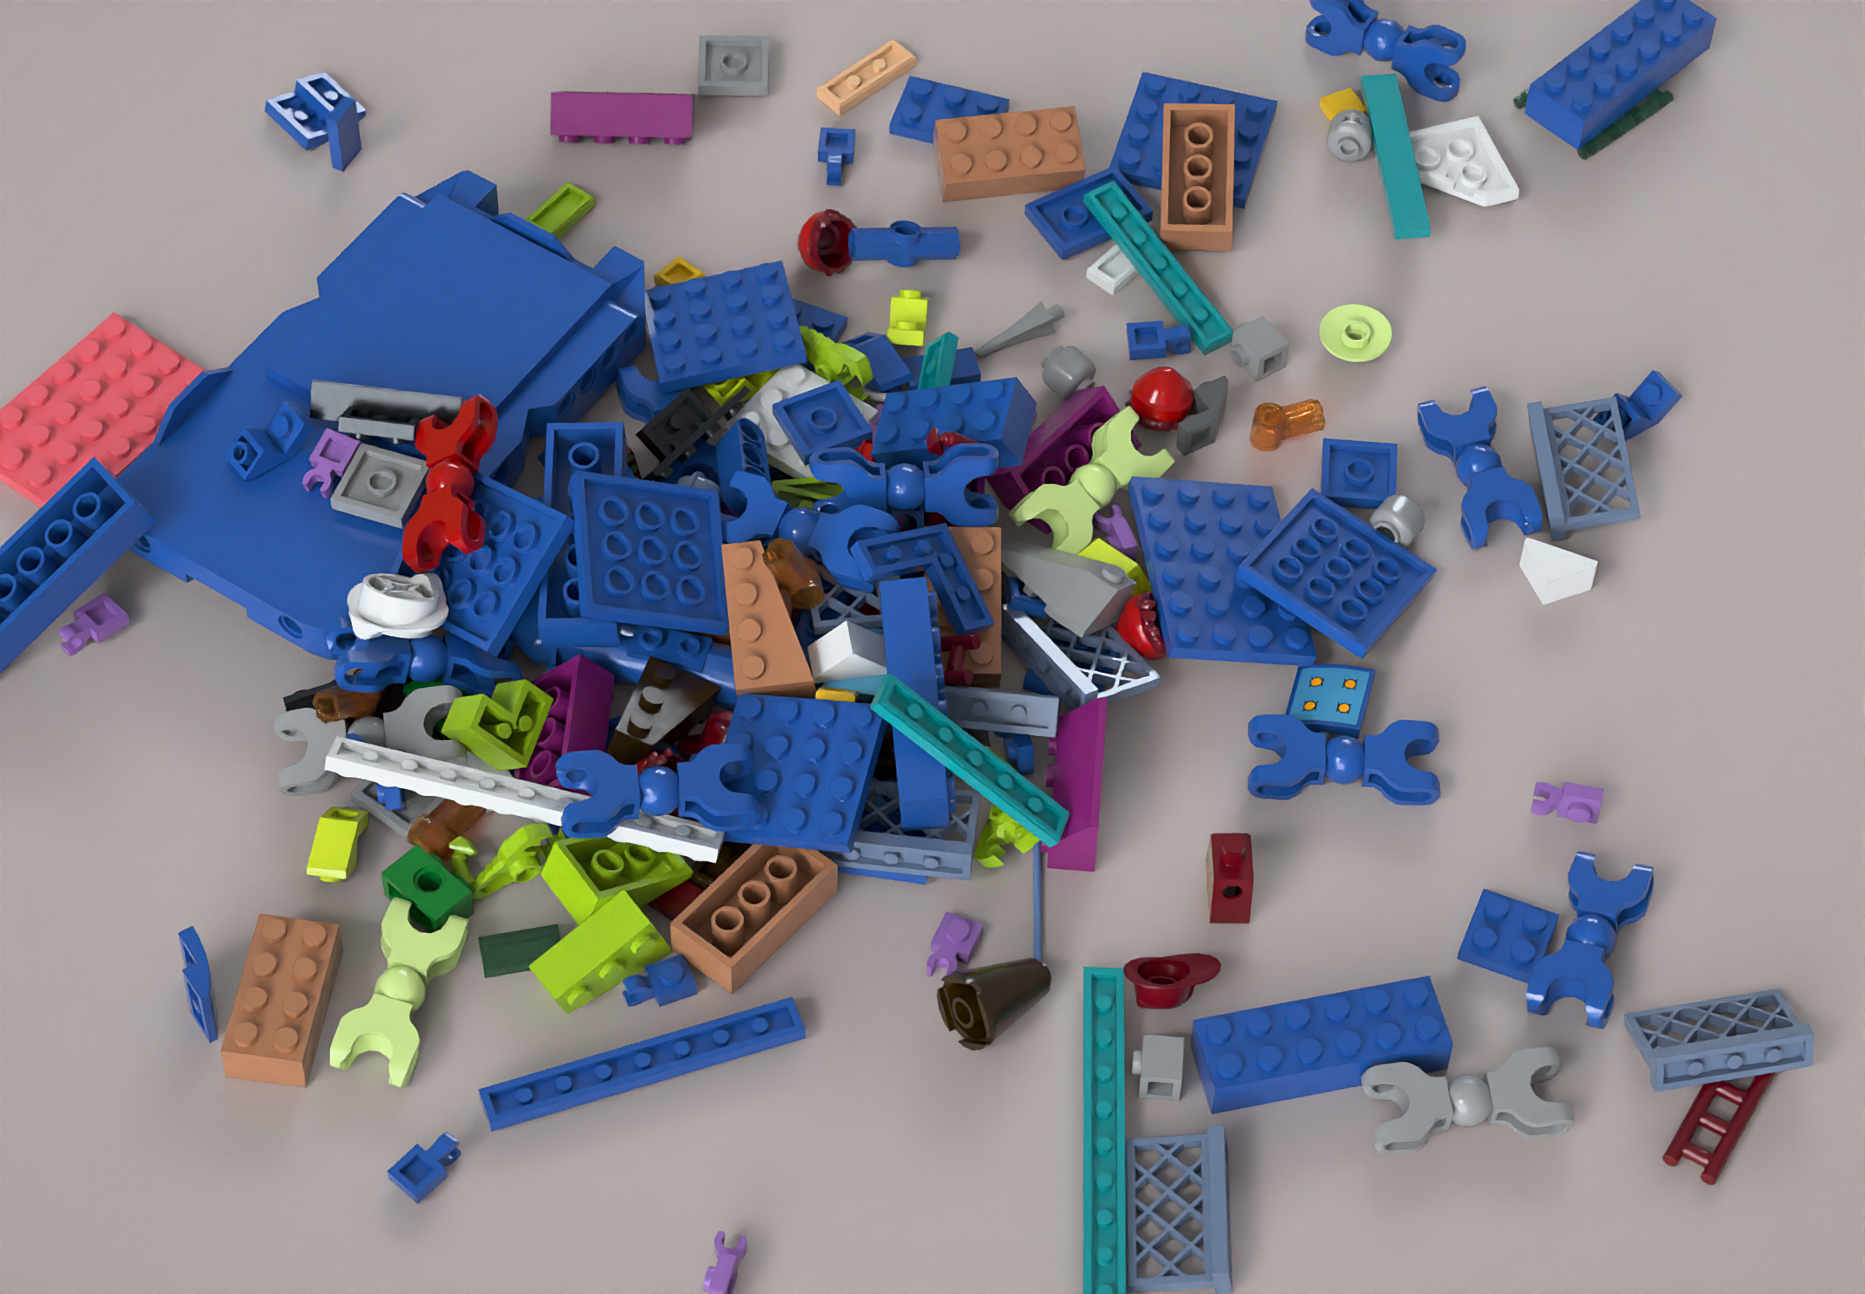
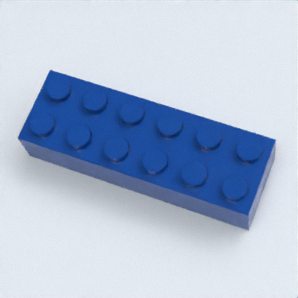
[1525,0,1717,150]
[538,422,627,648]
[0,457,157,673]
[879,577,957,831]
[1190,976,1453,1114]

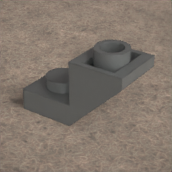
[1176,375,1229,456]

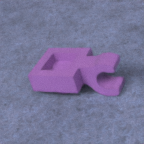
[1093,504,1138,562]
[58,592,129,656]
[1531,782,1604,824]
[703,1231,747,1294]

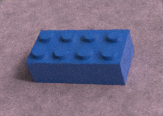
[870,377,1037,471]

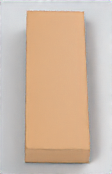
[816,39,917,116]

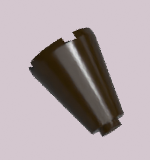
[937,957,1051,1051]

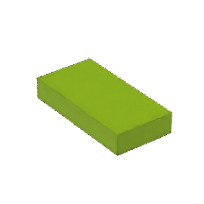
[525,182,595,239]

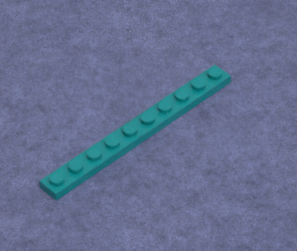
[1083,967,1126,1294]

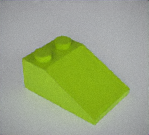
[541,837,693,925]

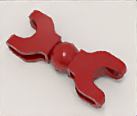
[402,394,498,574]

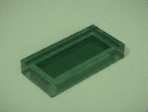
[478,924,561,978]

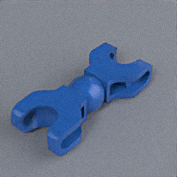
[1305,0,1466,102]
[616,366,720,487]
[1417,386,1542,549]
[809,443,999,527]
[721,471,900,593]
[325,617,524,699]
[1248,714,1441,806]
[555,744,760,838]
[1526,851,1654,1029]

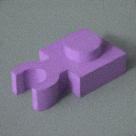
[302,428,361,499]
[926,911,984,977]

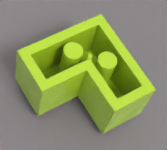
[441,679,554,771]

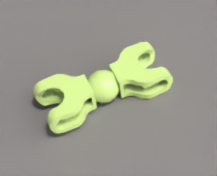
[1008,406,1175,555]
[330,897,469,1088]

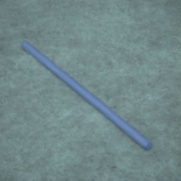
[1033,840,1042,962]

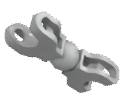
[273,685,468,796]
[1361,1047,1574,1155]

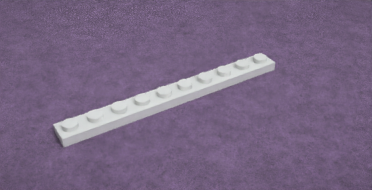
[324,736,725,863]

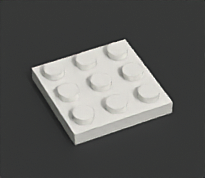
[723,364,879,479]

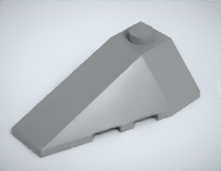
[1001,536,1137,638]

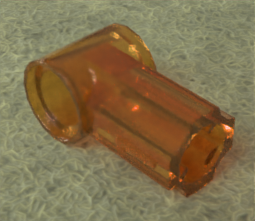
[1249,399,1325,452]
[762,537,825,610]
[312,669,386,724]
[407,799,486,863]

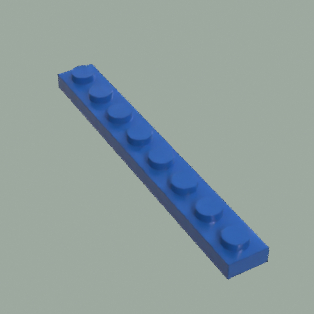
[478,997,805,1132]

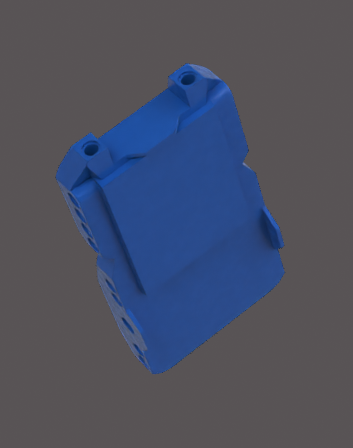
[118,170,646,660]

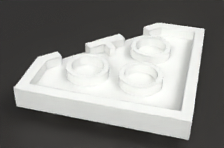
[1409,116,1519,207]

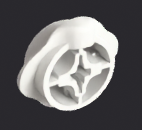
[347,572,449,640]

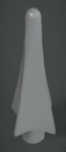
[975,301,1065,357]

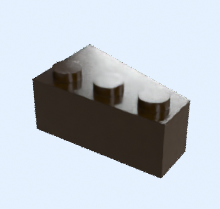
[606,656,722,765]

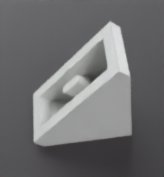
[1519,537,1598,605]
[807,621,887,683]

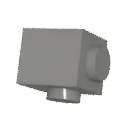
[1230,316,1289,382]
[1132,1033,1184,1101]

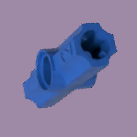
[848,220,960,267]

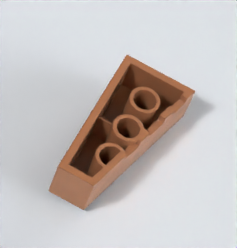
[721,540,816,698]

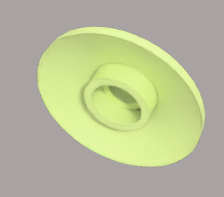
[1319,304,1392,362]

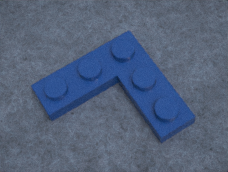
[849,523,995,635]

